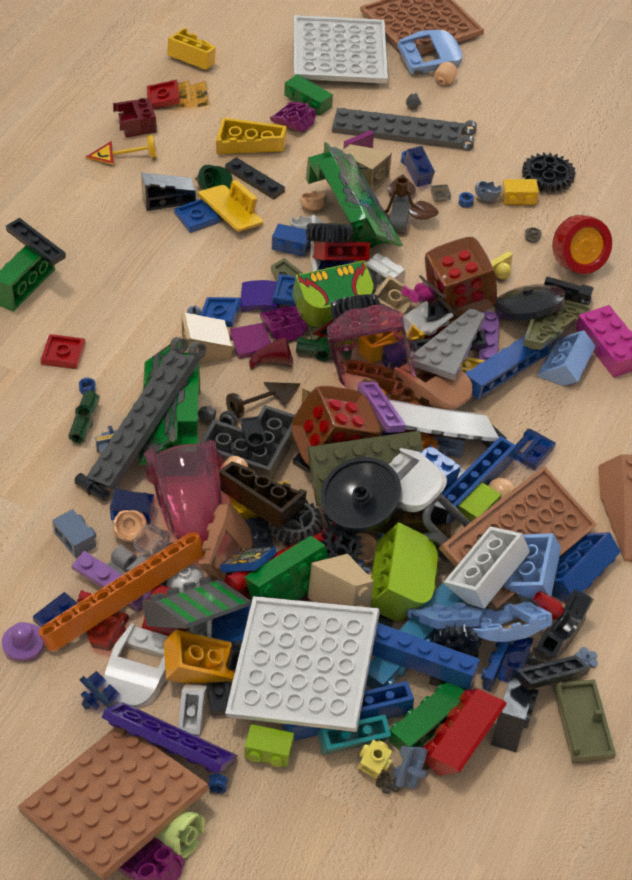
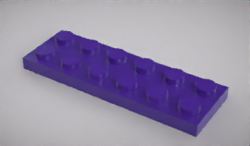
[102,702,238,773]

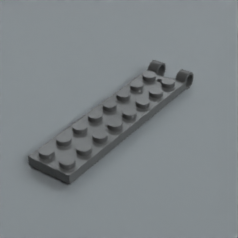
[332,108,477,151]
[87,337,206,490]

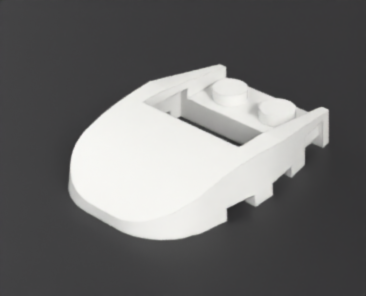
[389,448,447,512]
[103,623,169,708]

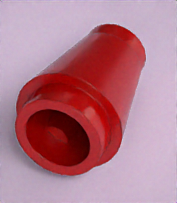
[533,591,564,620]

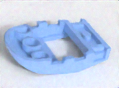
[397,30,462,74]
[466,600,552,642]

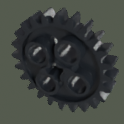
[522,152,576,193]

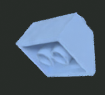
[537,330,596,386]
[504,533,561,599]

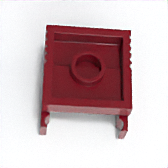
[113,98,157,138]

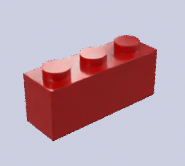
[313,241,370,260]

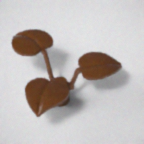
[383,174,439,220]

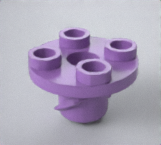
[2,622,45,661]

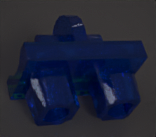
[79,671,120,710]

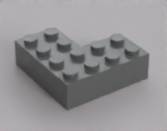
[198,405,295,480]

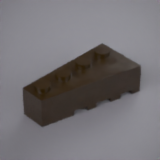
[217,461,307,529]

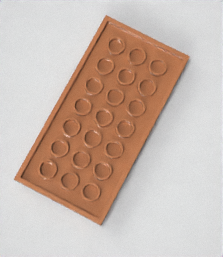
[439,466,597,611]

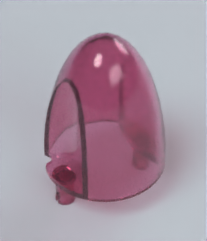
[145,440,223,544]

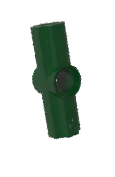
[296,337,353,362]
[68,391,100,444]

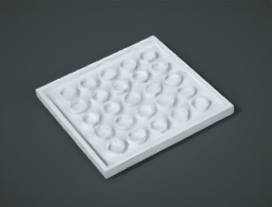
[294,15,388,83]
[225,596,380,732]

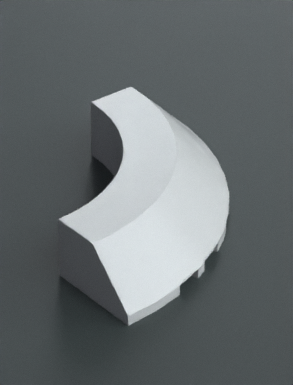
[377,400,499,441]

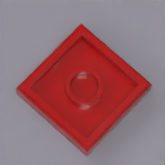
[147,79,180,109]
[40,334,86,369]

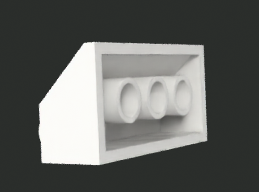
[444,527,530,608]

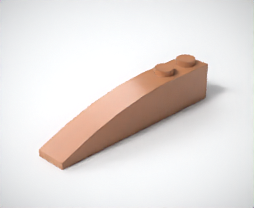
[598,454,632,562]

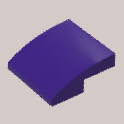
[240,280,279,313]

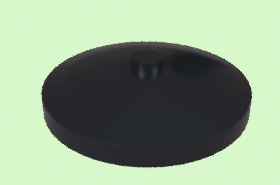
[494,284,566,320]
[321,457,402,532]

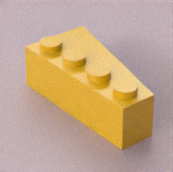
[216,117,287,154]

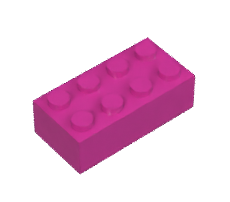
[576,305,632,378]

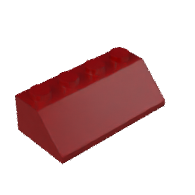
[424,688,507,776]

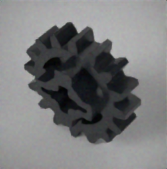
[320,524,364,561]
[433,624,480,657]

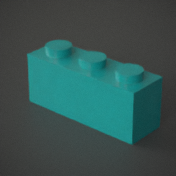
[317,714,391,755]

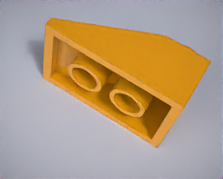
[163,630,235,684]

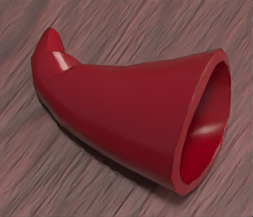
[249,337,293,370]

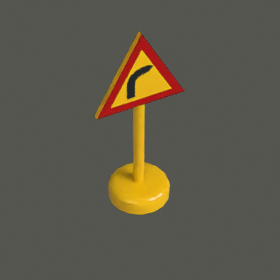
[85,135,157,165]

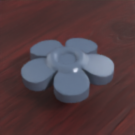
[575,647,598,668]

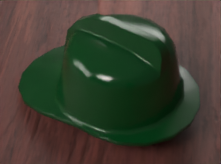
[195,165,233,190]

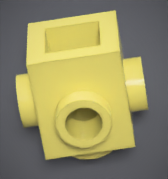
[357,740,392,779]

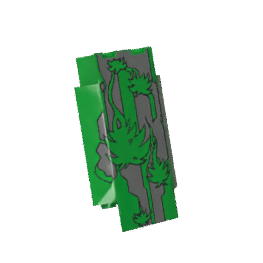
[306,142,403,248]
[139,336,200,477]

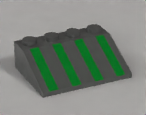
[142,576,252,628]

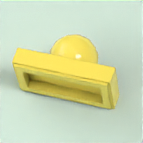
[491,251,513,280]

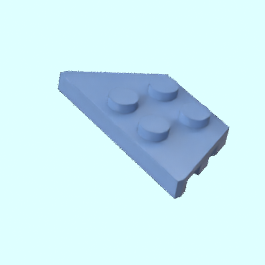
[407,602,486,629]

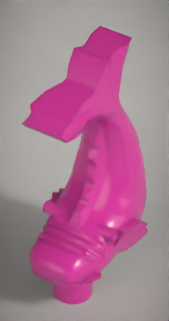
[401,283,435,303]

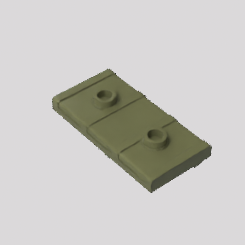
[552,679,616,763]

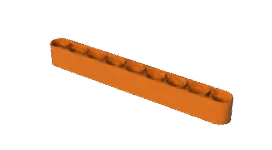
[38,532,205,651]

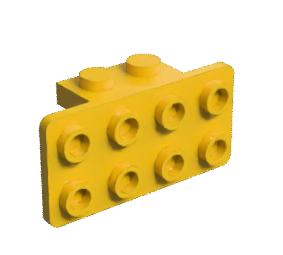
[198,180,263,232]

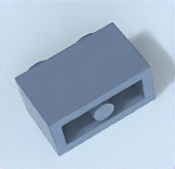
[52,509,97,558]

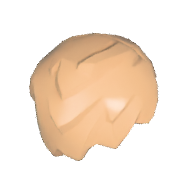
[113,510,147,543]

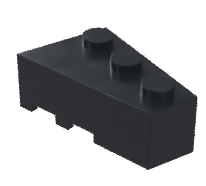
[141,172,196,211]
[491,673,539,753]

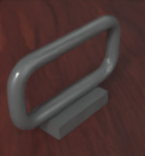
[422,494,471,562]

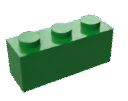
[284,75,333,115]

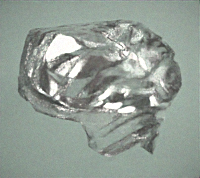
[133,524,171,559]

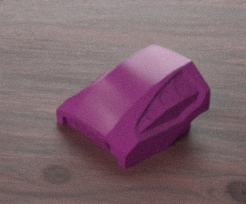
[270,102,316,132]
[259,306,307,341]
[118,837,185,880]

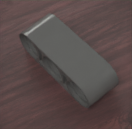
[390,195,410,233]

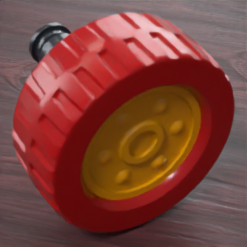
[552,214,612,274]

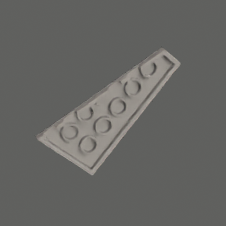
[408,309,485,381]

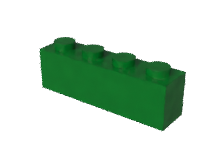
[389,682,464,751]

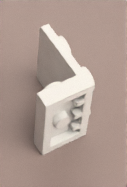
[404,301,453,336]

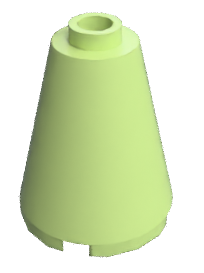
[155,811,205,858]

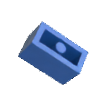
[272,223,311,257]

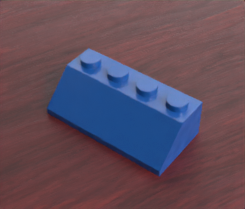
[552,532,621,601]

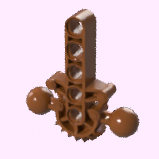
[344,360,437,408]

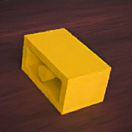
[502,179,539,205]

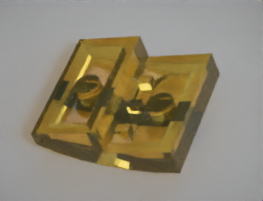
[176,80,210,107]

